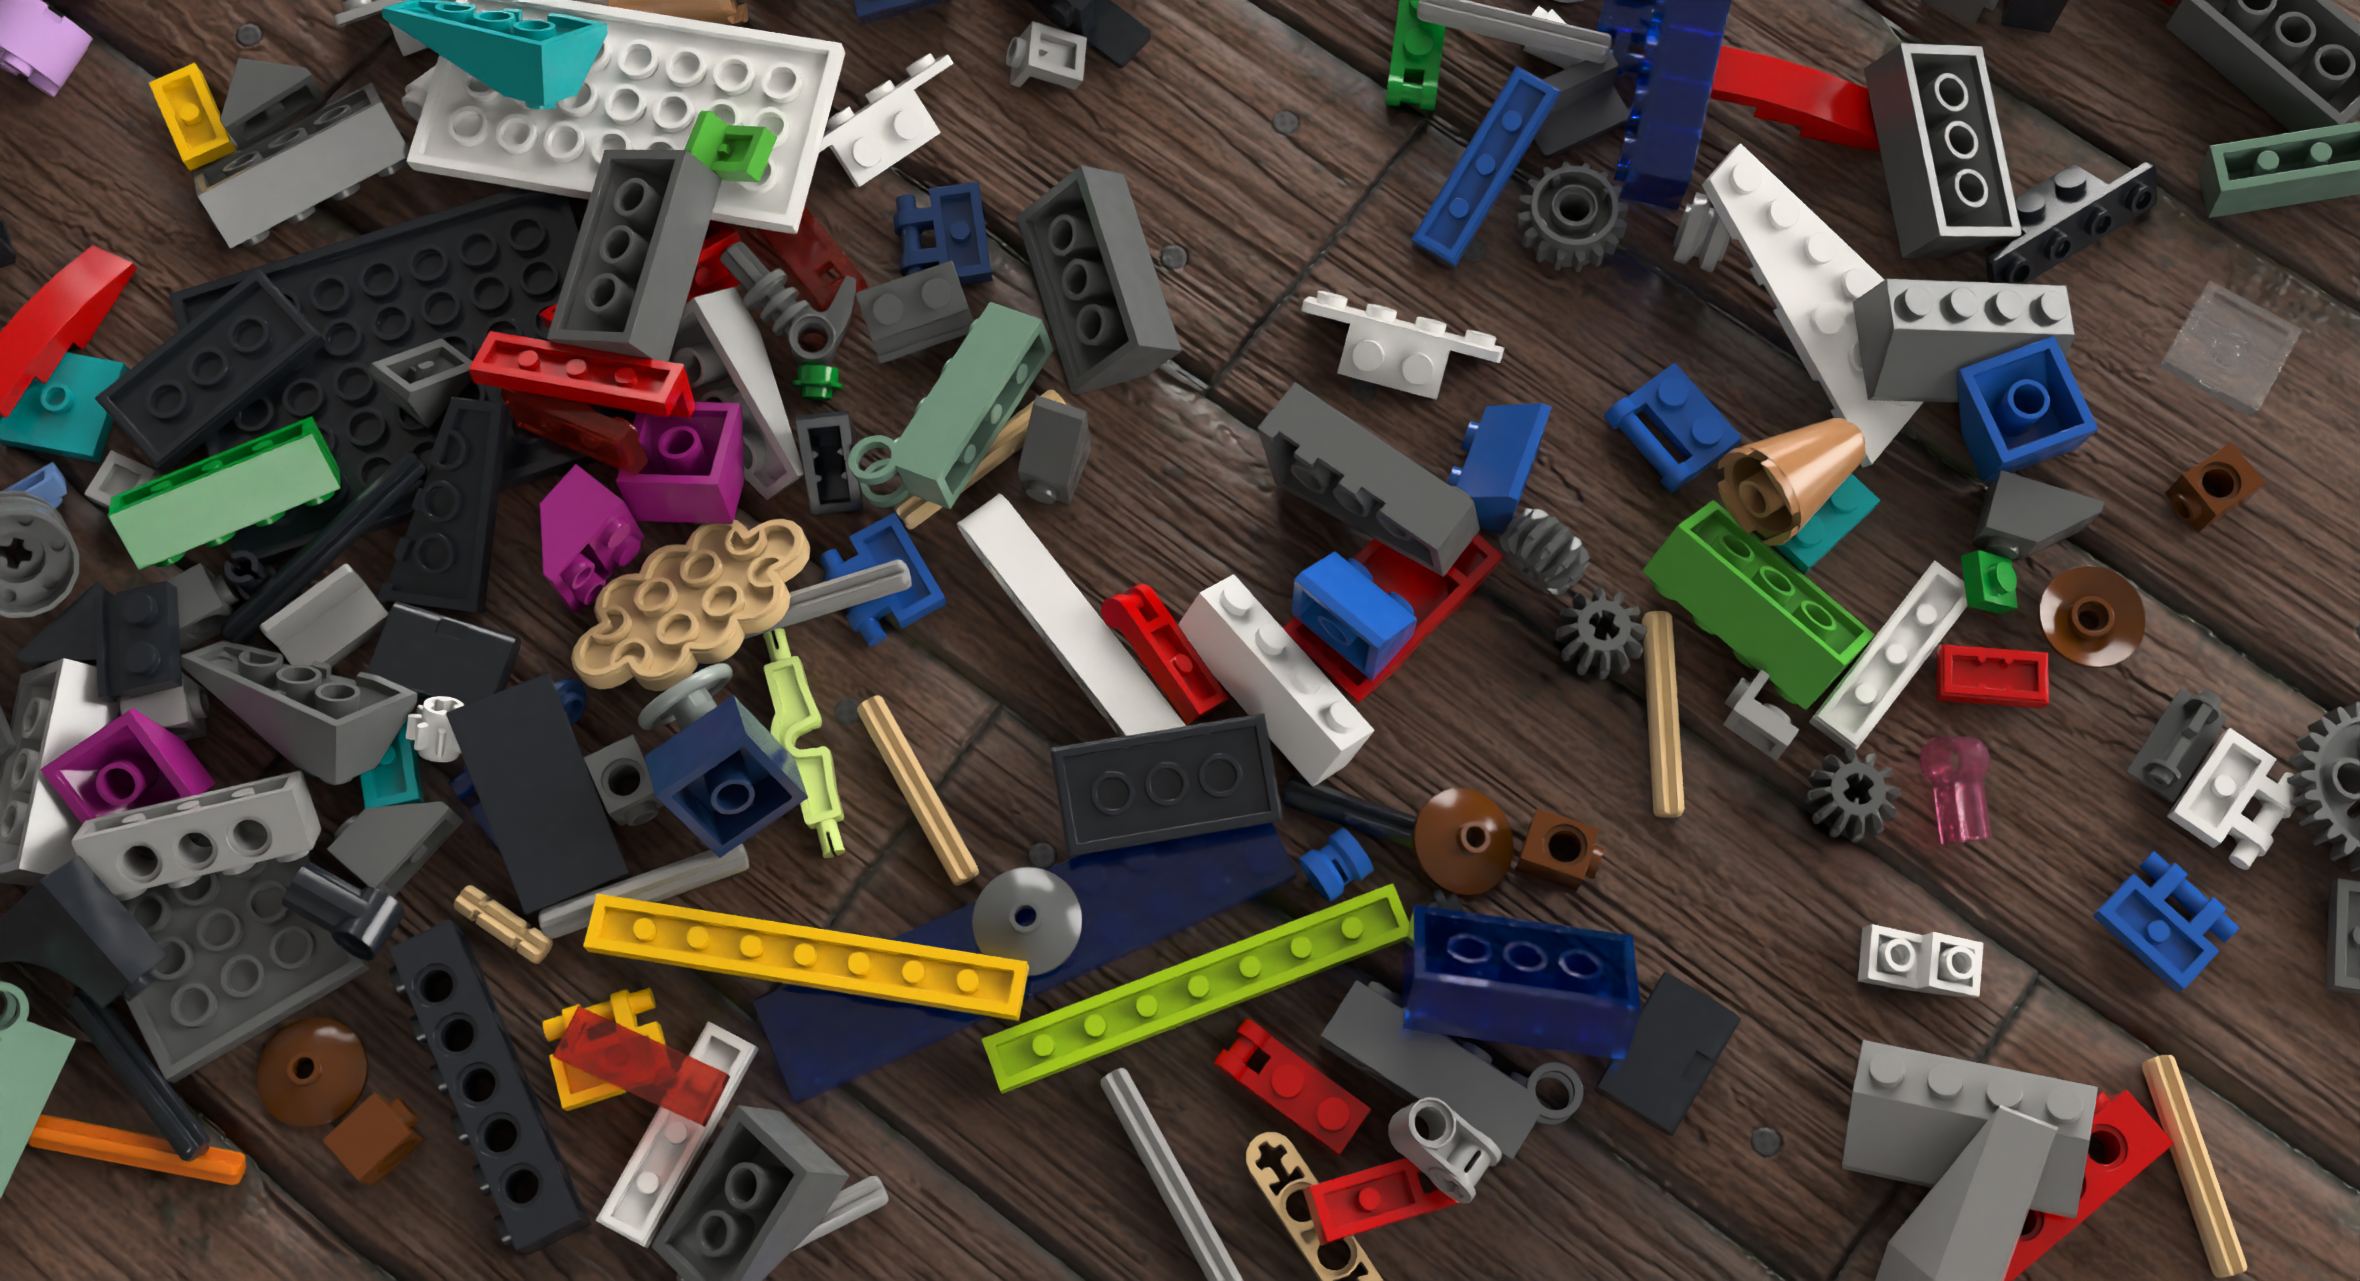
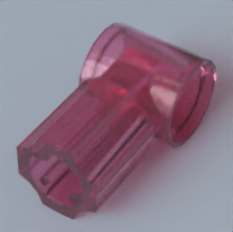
[1919,736,1992,844]

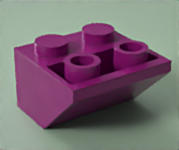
[540,464,645,614]

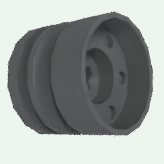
[0,491,79,618]

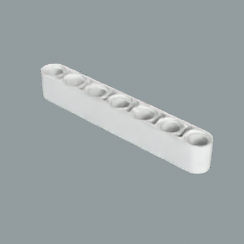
[957,493,1186,737]

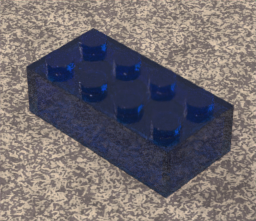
[1613,0,1731,210]
[1403,905,1641,1060]

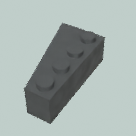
[1257,382,1480,577]

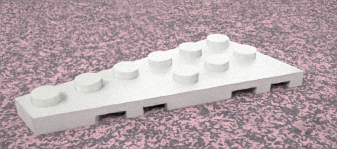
[1702,144,1923,468]

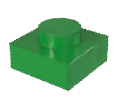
[1961,550,2018,614]

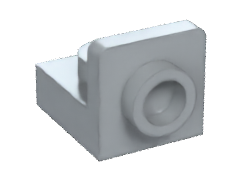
[1006,21,1087,90]
[1723,669,1799,761]

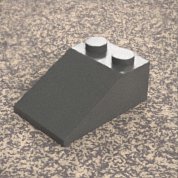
[651,1105,849,1281]

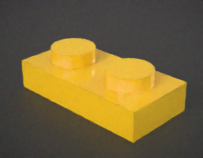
[149,63,237,171]

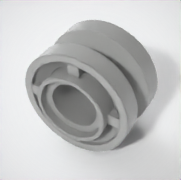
[1672,192,1731,273]

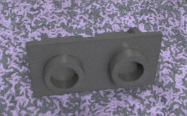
[2125,688,2228,803]

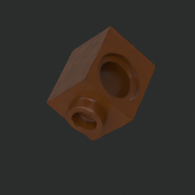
[2165,442,2265,533]
[1515,808,1604,891]
[322,1092,426,1187]

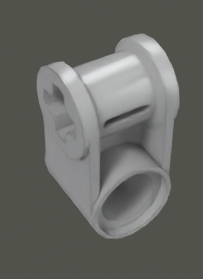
[1388,1097,1502,1203]

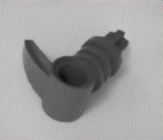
[720,241,856,366]

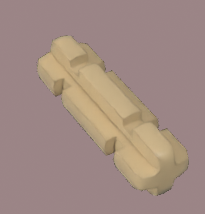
[453,885,553,964]

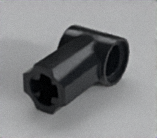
[282,862,405,961]

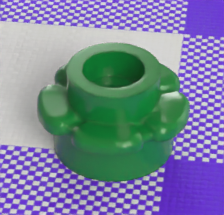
[792,365,843,401]

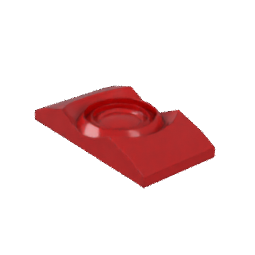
[1283,533,1503,704]

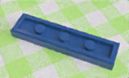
[1411,66,1561,267]

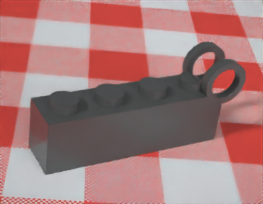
[1319,980,1583,1166]

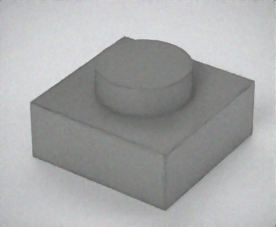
[84,450,162,509]

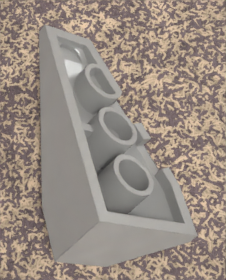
[669,287,804,500]
[1875,1105,2058,1281]

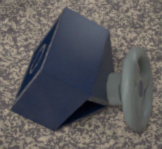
[638,663,808,858]

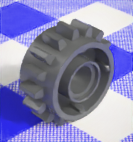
[1516,162,1628,272]

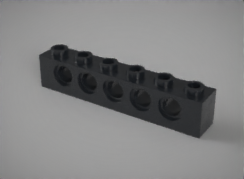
[389,919,591,1255]

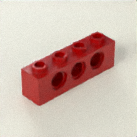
[2004,1089,2174,1281]

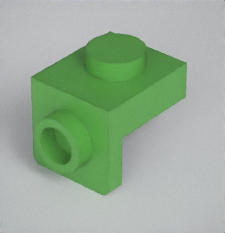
[684,110,777,183]

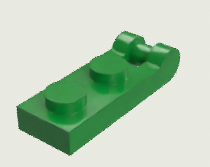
[1385,0,1446,111]

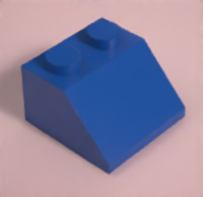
[1956,336,2098,483]
[1447,403,1552,535]
[1291,552,1417,681]

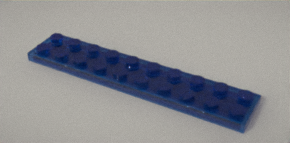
[753,823,1297,1105]

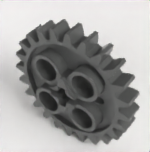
[2287,702,2360,872]

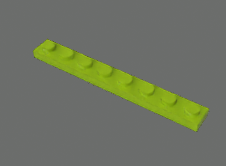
[982,883,1414,1094]

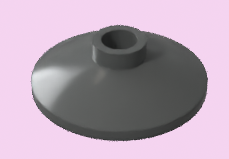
[972,867,1082,977]

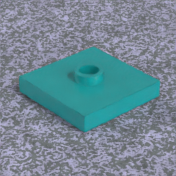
[0,352,130,463]

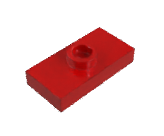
[1936,644,2049,709]

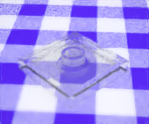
[2158,280,2303,417]

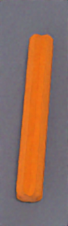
[28,1114,247,1185]

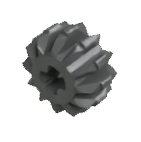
[1499,508,1590,596]
[1555,587,1647,680]
[1805,748,1901,843]

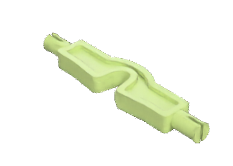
[763,628,845,858]

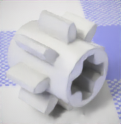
[406,696,464,762]

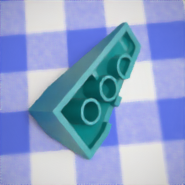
[382,0,608,110]

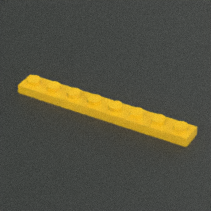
[583,894,1029,1021]

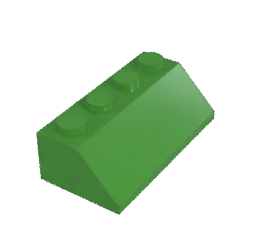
[1642,500,1875,710]

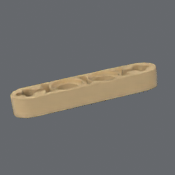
[1246,1132,1383,1281]

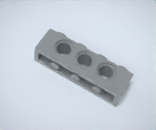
[71,770,321,901]

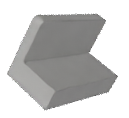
[259,564,389,667]

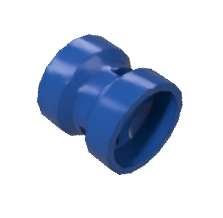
[1298,828,1374,903]

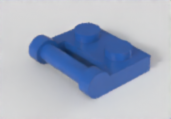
[1603,362,1742,494]

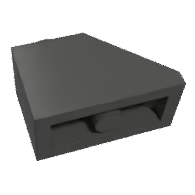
[1018,395,1091,505]
[1972,470,2104,560]
[327,801,464,897]

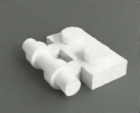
[2167,728,2301,870]

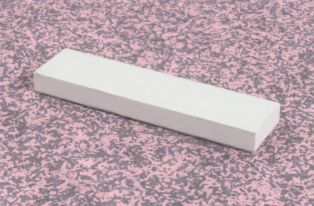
[1809,560,1967,751]
[596,1021,759,1248]

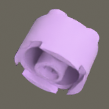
[0,0,93,97]

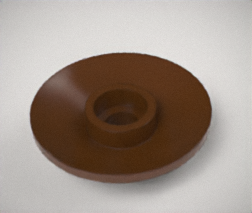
[2038,566,2147,669]
[1412,788,1513,896]
[257,1017,369,1128]

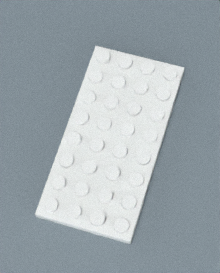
[407,0,845,235]

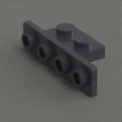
[1029,0,1151,68]
[1986,162,2157,284]

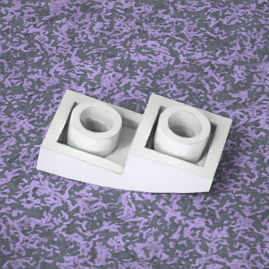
[1858,924,1983,998]

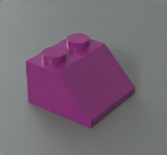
[616,402,744,524]

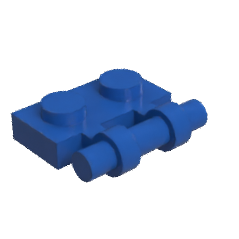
[819,512,947,646]
[2092,851,2239,993]

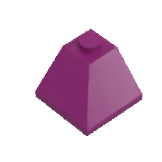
[40,708,216,824]

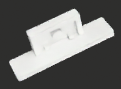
[819,53,953,187]
[1301,291,1504,400]

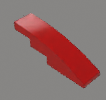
[1708,45,1880,152]
[0,245,137,418]

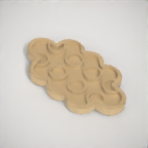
[571,519,811,691]

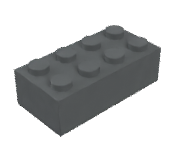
[2165,0,2360,133]

